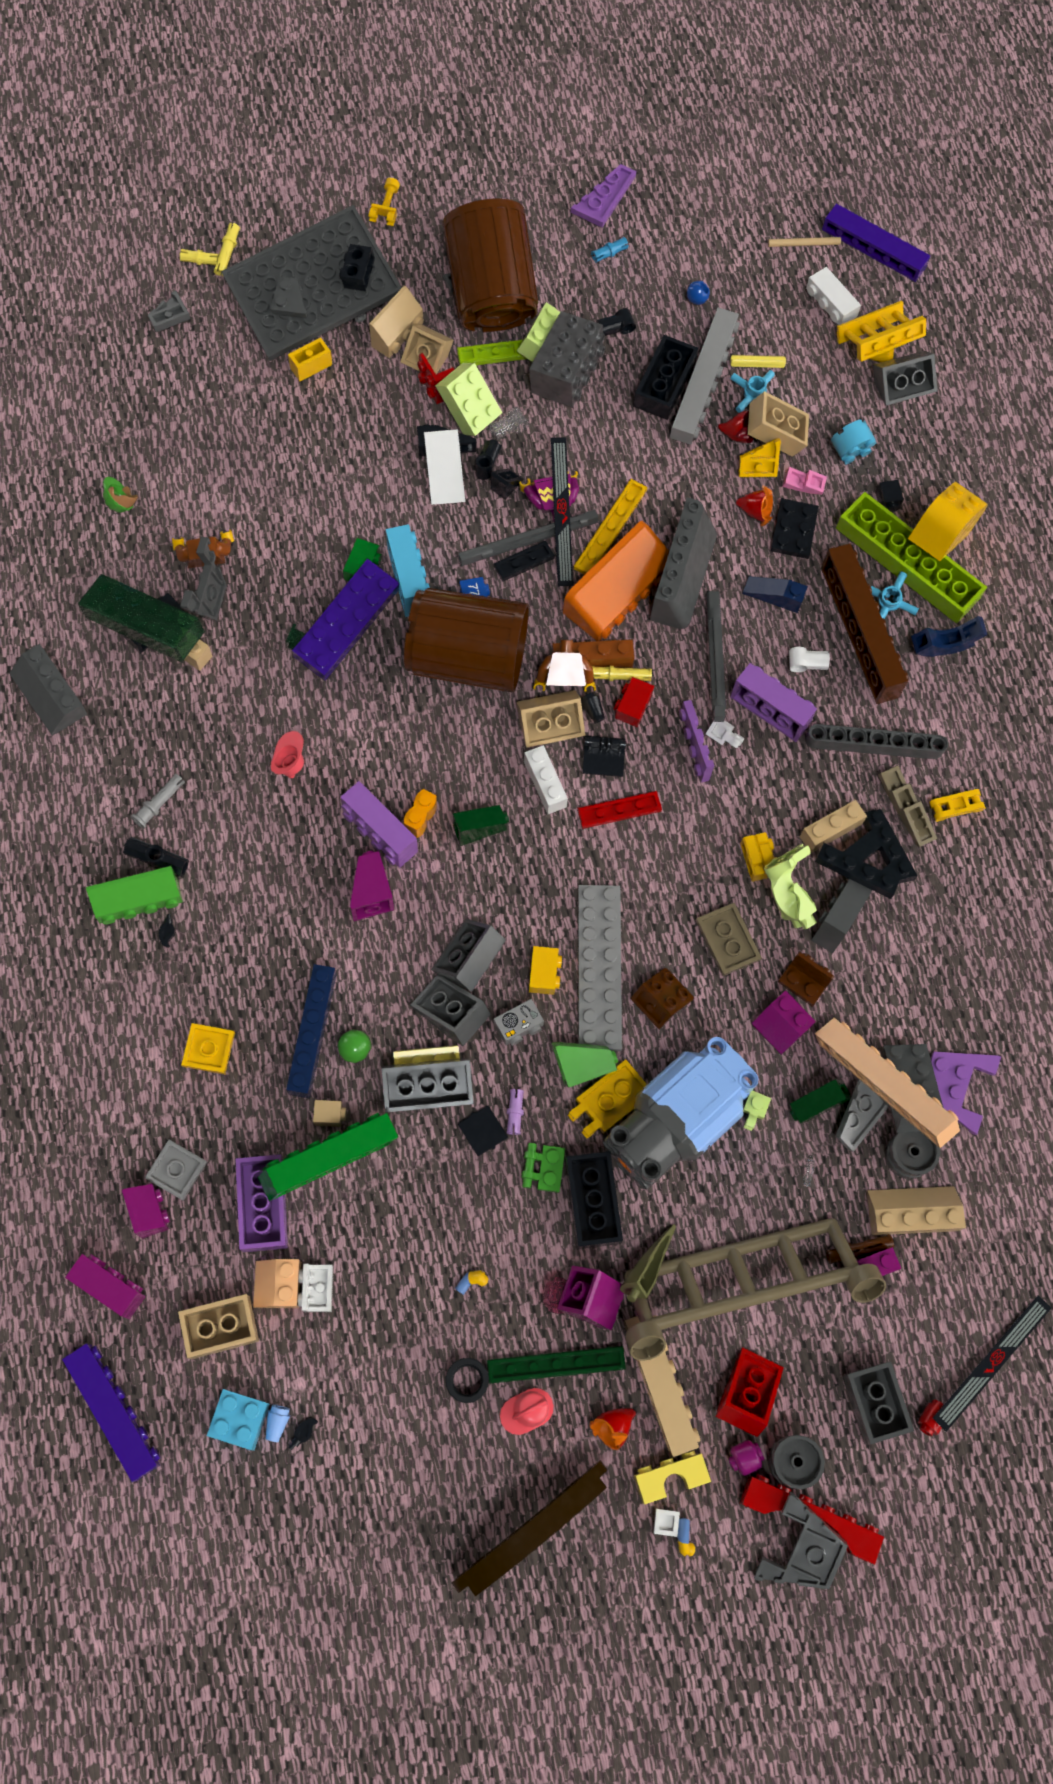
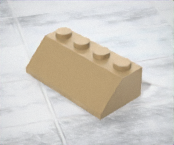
[867,1186,966,1235]

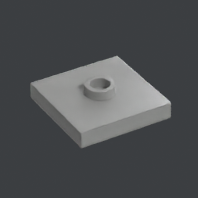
[145,1140,208,1201]

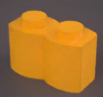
[404,789,437,838]

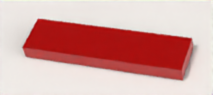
[577,791,662,829]

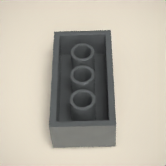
[881,1044,943,1133]
[381,1058,474,1113]

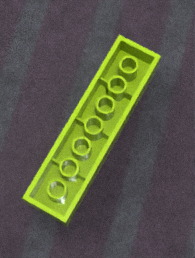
[836,492,987,624]

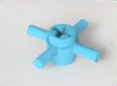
[730,370,775,413]
[871,572,919,619]

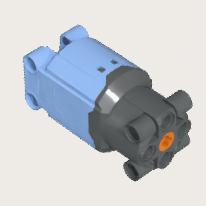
[602,1037,759,1190]

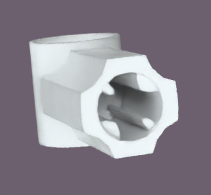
[789,647,830,672]

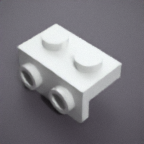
[298,1264,333,1312]

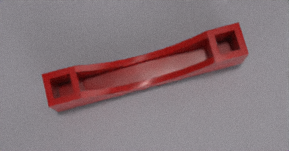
[739,1474,884,1565]

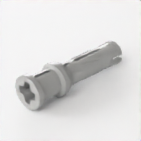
[130,774,185,829]

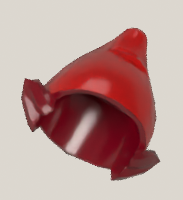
[718,411,754,443]

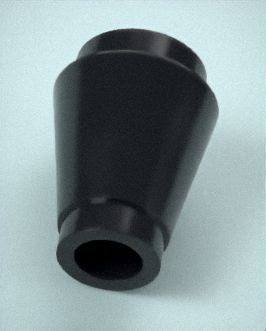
[581,692,605,724]

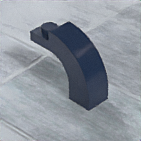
[911,616,988,657]

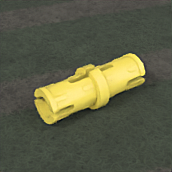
[180,249,219,266]

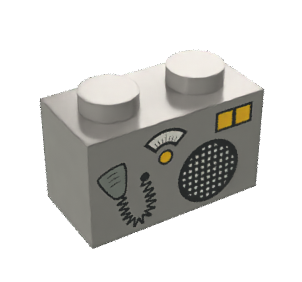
[493,999,544,1046]

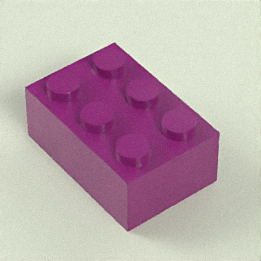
[65,1254,146,1320]

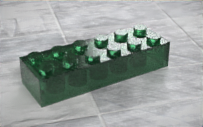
[78,574,205,663]

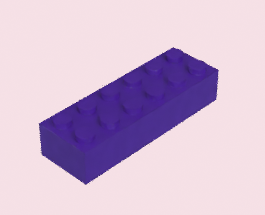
[292,558,399,681]

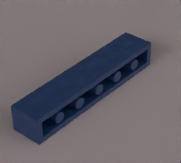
[286,964,337,1099]

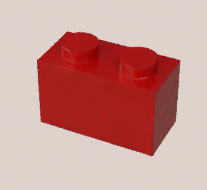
[614,677,655,727]

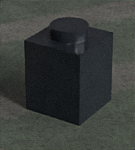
[875,480,904,512]

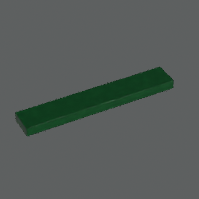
[487,1346,626,1384]

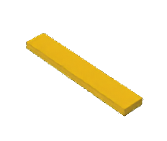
[574,479,648,575]

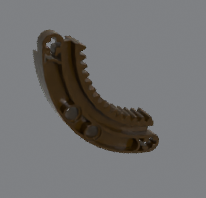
[451,1460,608,1596]

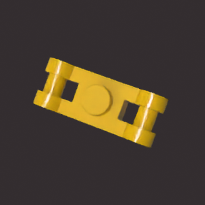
[929,789,986,822]

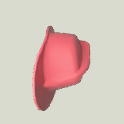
[270,731,304,778]
[500,1388,554,1435]

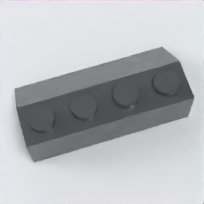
[9,644,87,736]

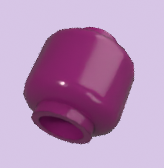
[728,1440,765,1476]

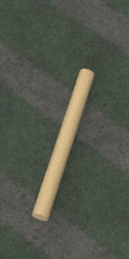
[768,237,841,247]

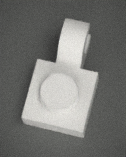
[706,720,744,748]

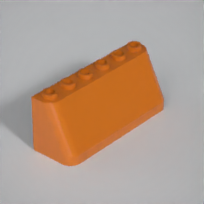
[563,520,670,641]

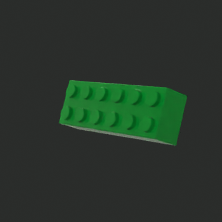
[258,1113,399,1202]

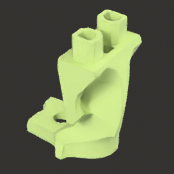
[764,844,817,929]

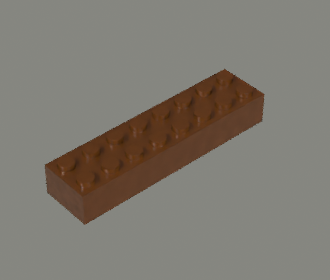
[821,543,909,704]

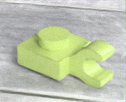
[743,1091,771,1131]

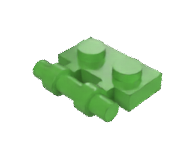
[521,1143,565,1193]

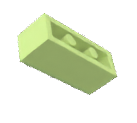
[517,302,560,362]

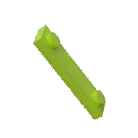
[457,340,527,365]

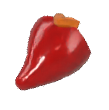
[736,485,773,527]
[590,1408,636,1450]

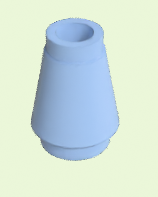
[265,1405,290,1442]

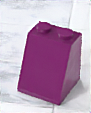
[350,851,394,921]
[557,1265,624,1330]

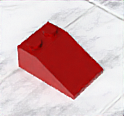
[715,1347,784,1437]

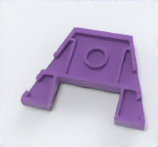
[931,1052,1001,1135]

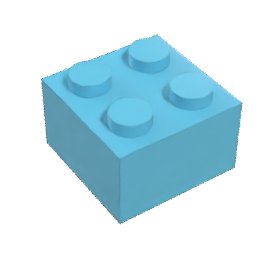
[207,1389,270,1450]

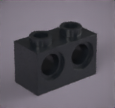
[339,244,375,291]

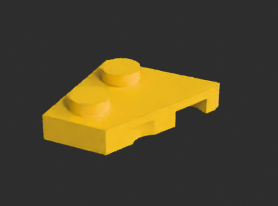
[738,438,781,477]

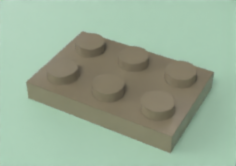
[696,903,762,976]

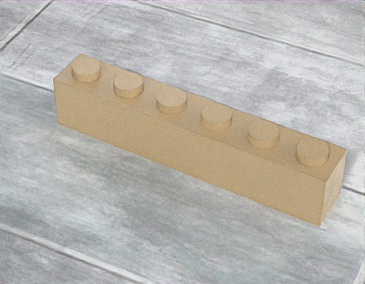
[623,1315,701,1457]

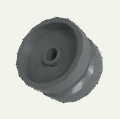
[885,1132,940,1179]
[768,1435,825,1490]

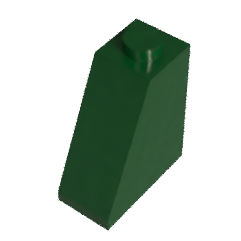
[453,805,509,846]
[790,1079,852,1123]

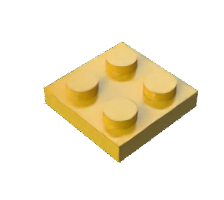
[181,1023,235,1075]

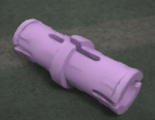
[506,1089,524,1135]

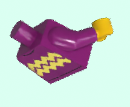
[519,471,579,523]

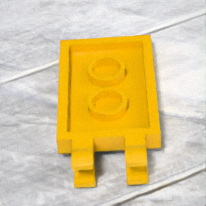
[567,1060,647,1139]

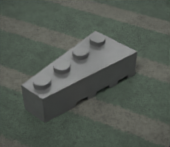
[811,877,873,953]

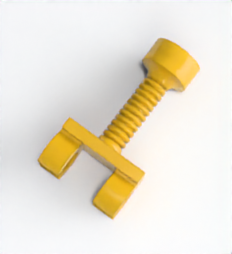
[368,178,400,226]

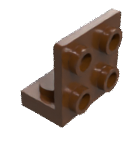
[778,952,835,1007]
[630,968,694,1030]

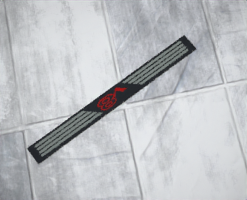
[551,437,573,587]
[933,1295,1051,1432]

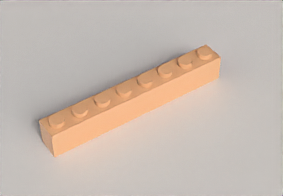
[815,1018,960,1148]

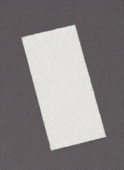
[424,429,465,505]

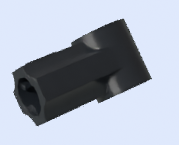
[596,308,636,336]
[475,439,502,480]

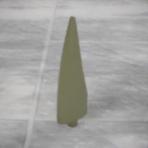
[620,1224,676,1302]

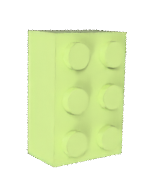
[435,363,502,436]

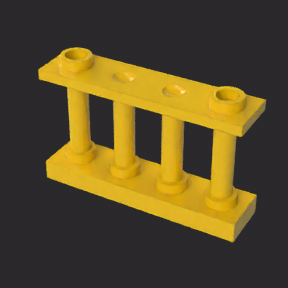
[837,301,926,362]

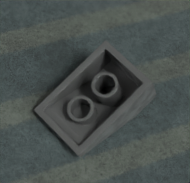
[410,974,491,1046]

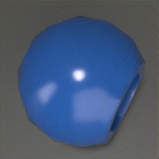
[686,281,710,305]

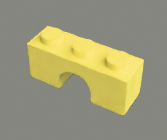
[634,1450,711,1504]

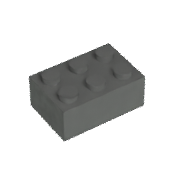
[842,1361,914,1445]

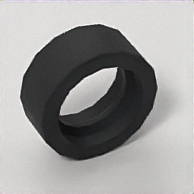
[445,1358,489,1403]

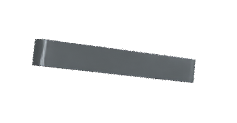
[805,724,948,759]

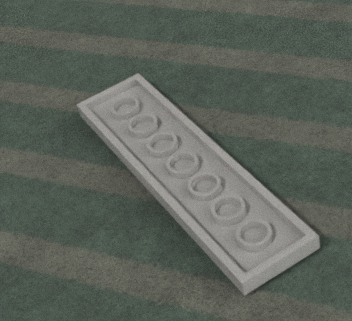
[578,885,622,1051]

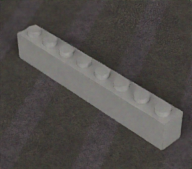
[670,307,740,445]

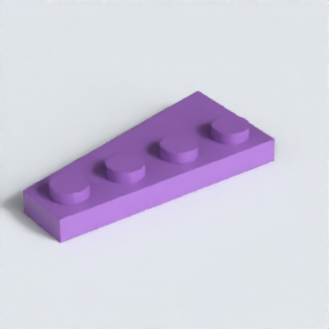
[570,164,637,228]
[679,700,714,782]

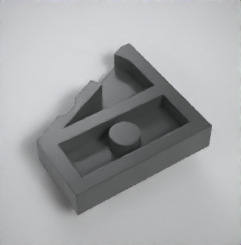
[148,290,191,332]

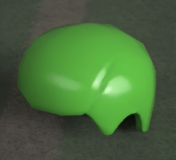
[337,1029,372,1063]

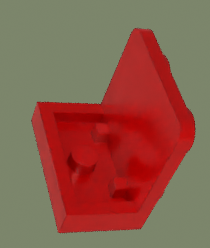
[417,353,455,404]

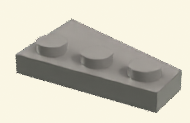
[836,1079,890,1152]

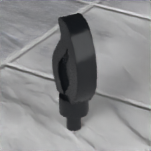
[159,914,176,948]
[289,1418,318,1450]

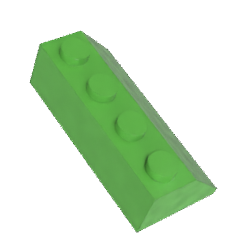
[86,866,183,924]

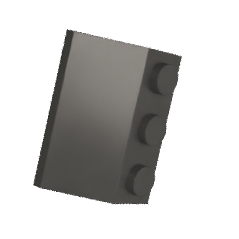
[873,351,938,406]
[431,919,506,992]

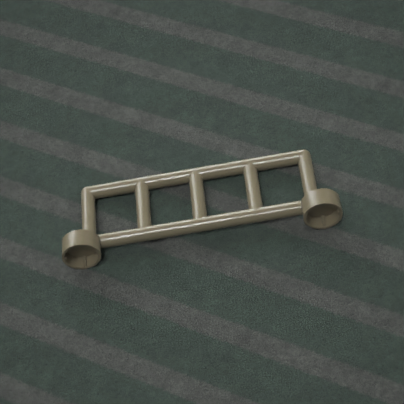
[624,1218,886,1361]

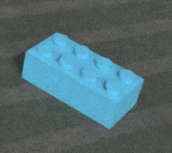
[386,524,430,617]

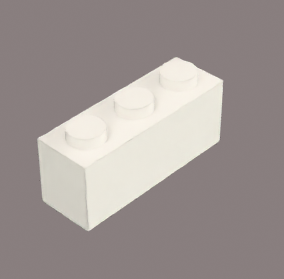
[806,267,861,325]
[524,745,568,814]

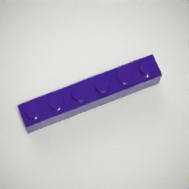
[822,203,931,282]
[62,1343,161,1482]

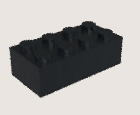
[633,335,699,420]
[565,1151,623,1250]

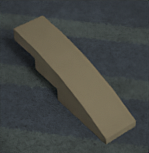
[878,765,937,847]

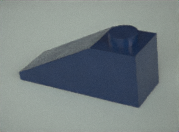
[742,576,808,613]

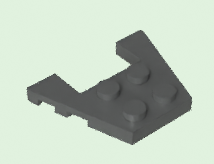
[180,537,227,621]
[754,1492,848,1589]

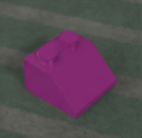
[752,990,816,1055]
[122,1184,170,1239]

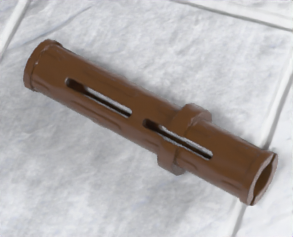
[826,1234,894,1264]

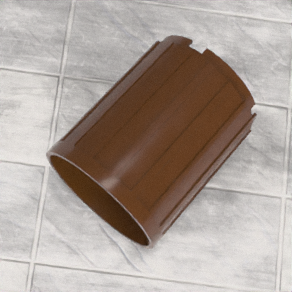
[442,198,539,333]
[404,588,529,693]

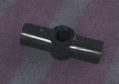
[123,837,189,877]

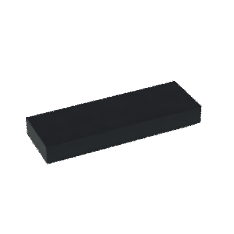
[494,540,555,582]

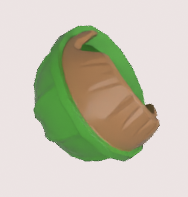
[103,476,138,513]

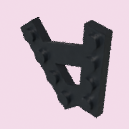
[815,809,918,899]

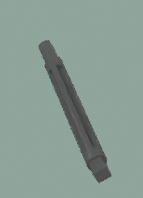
[458,510,598,566]
[706,591,726,722]

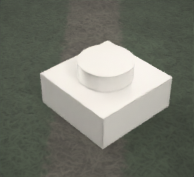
[653,1508,680,1537]

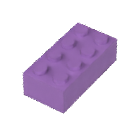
[730,663,817,742]
[340,781,418,868]
[236,1154,288,1253]

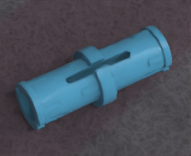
[591,237,629,263]

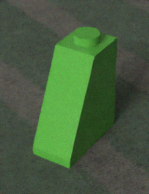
[551,1042,618,1088]

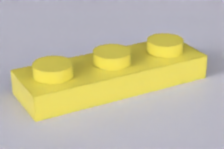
[393,1045,460,1065]

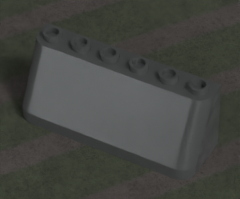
[650,497,717,629]

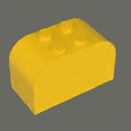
[908,481,988,561]

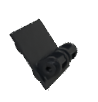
[582,735,626,777]

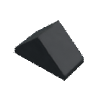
[490,468,524,500]

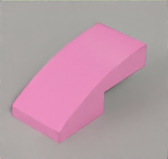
[783,467,827,495]

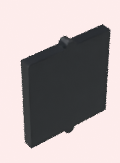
[458,1105,509,1157]

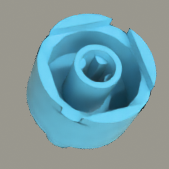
[831,420,877,465]

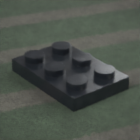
[771,498,819,559]

